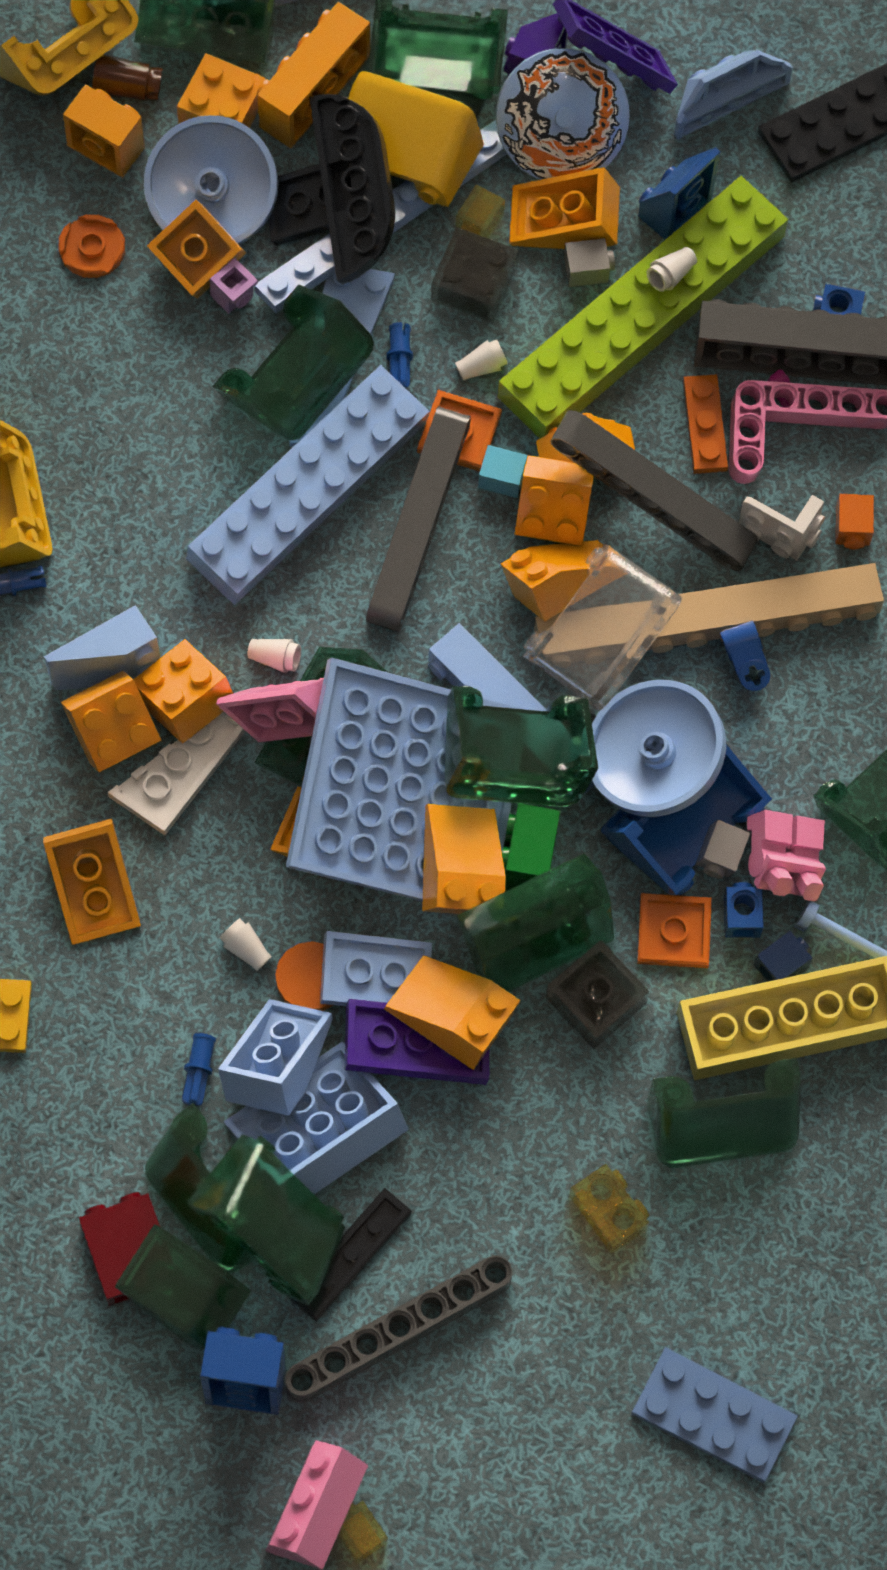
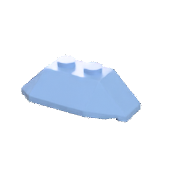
[674,50,793,140]

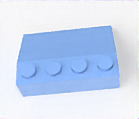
[223,1042,409,1211]

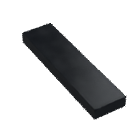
[289,1188,412,1323]

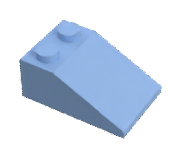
[44,605,161,690]
[218,999,333,1116]

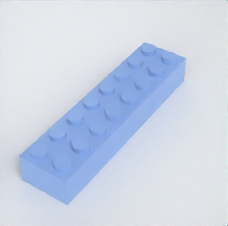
[186,365,430,605]

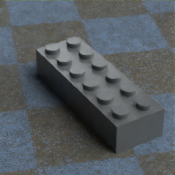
[694,299,887,386]

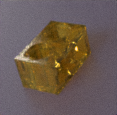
[569,1164,649,1254]

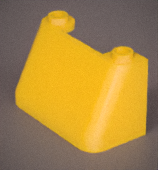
[0,0,138,96]
[348,71,484,207]
[0,420,53,568]

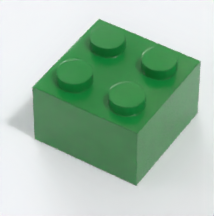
[502,803,560,898]

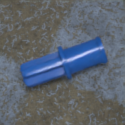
[386,322,413,388]
[0,565,46,596]
[182,1033,216,1106]

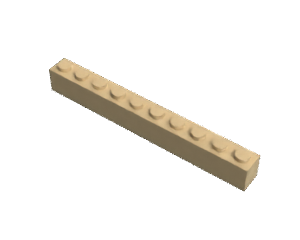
[534,563,884,669]

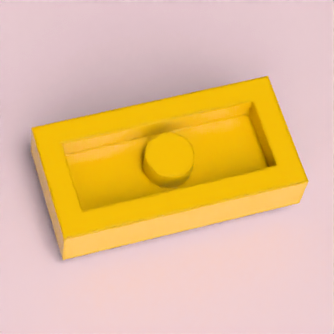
[0,979,32,1053]

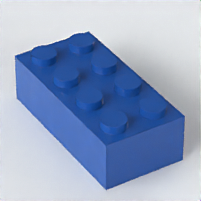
[200,1327,286,1415]

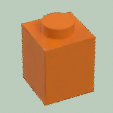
[835,494,874,549]

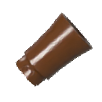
[92,53,163,100]

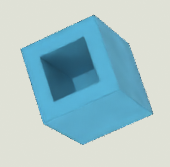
[478,445,527,498]

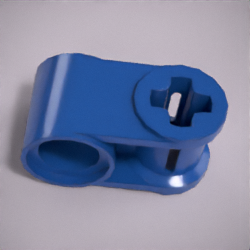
[720,620,770,691]

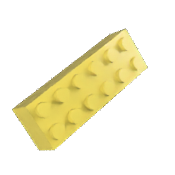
[677,956,887,1080]

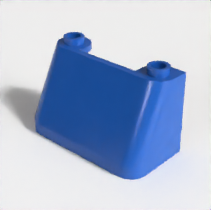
[601,745,772,895]

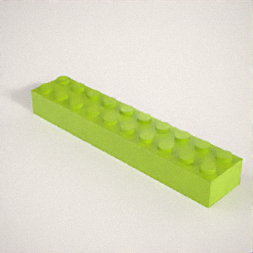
[497,175,788,438]

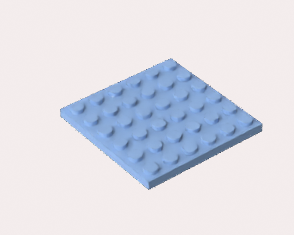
[286,658,529,917]

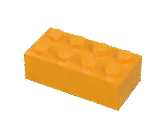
[257,2,371,148]

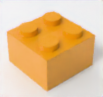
[177,53,266,128]
[63,84,145,178]
[147,200,246,299]
[514,455,594,546]
[133,639,233,744]
[61,671,162,772]

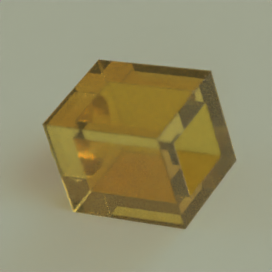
[455,185,505,245]
[338,1501,388,1564]

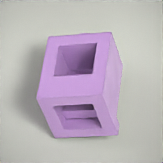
[210,258,258,314]

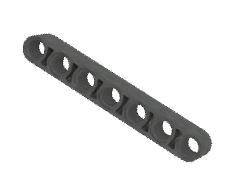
[366,406,471,632]
[550,410,757,571]
[285,1255,512,1402]

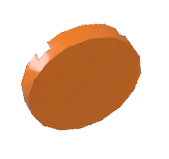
[58,214,125,278]
[275,941,333,1011]

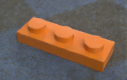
[683,374,728,474]

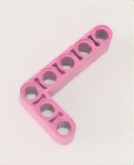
[729,380,887,484]

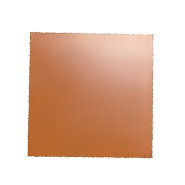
[417,390,503,472]
[637,893,712,968]

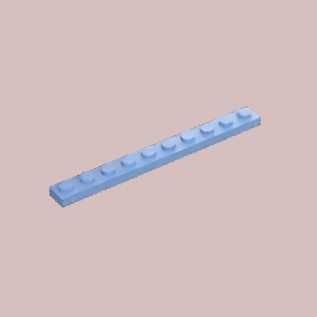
[255,119,507,313]

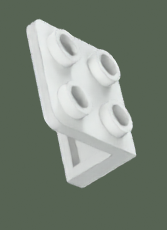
[739,495,825,560]

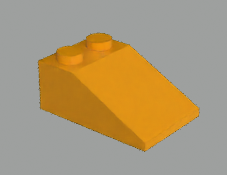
[509,167,620,249]
[501,540,632,621]
[422,804,506,916]
[43,818,141,945]
[384,955,521,1070]

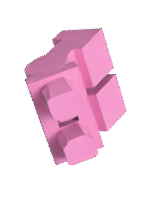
[747,810,826,902]

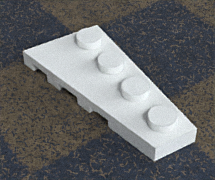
[108,712,246,835]

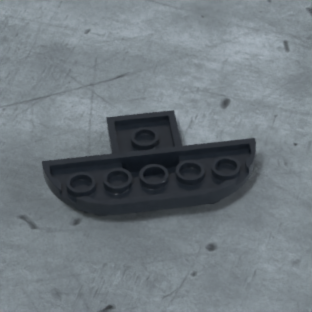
[268,94,395,284]

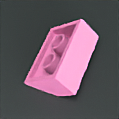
[216,678,324,742]
[265,1440,368,1570]

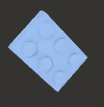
[320,931,432,1006]

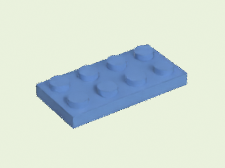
[631,1347,798,1483]

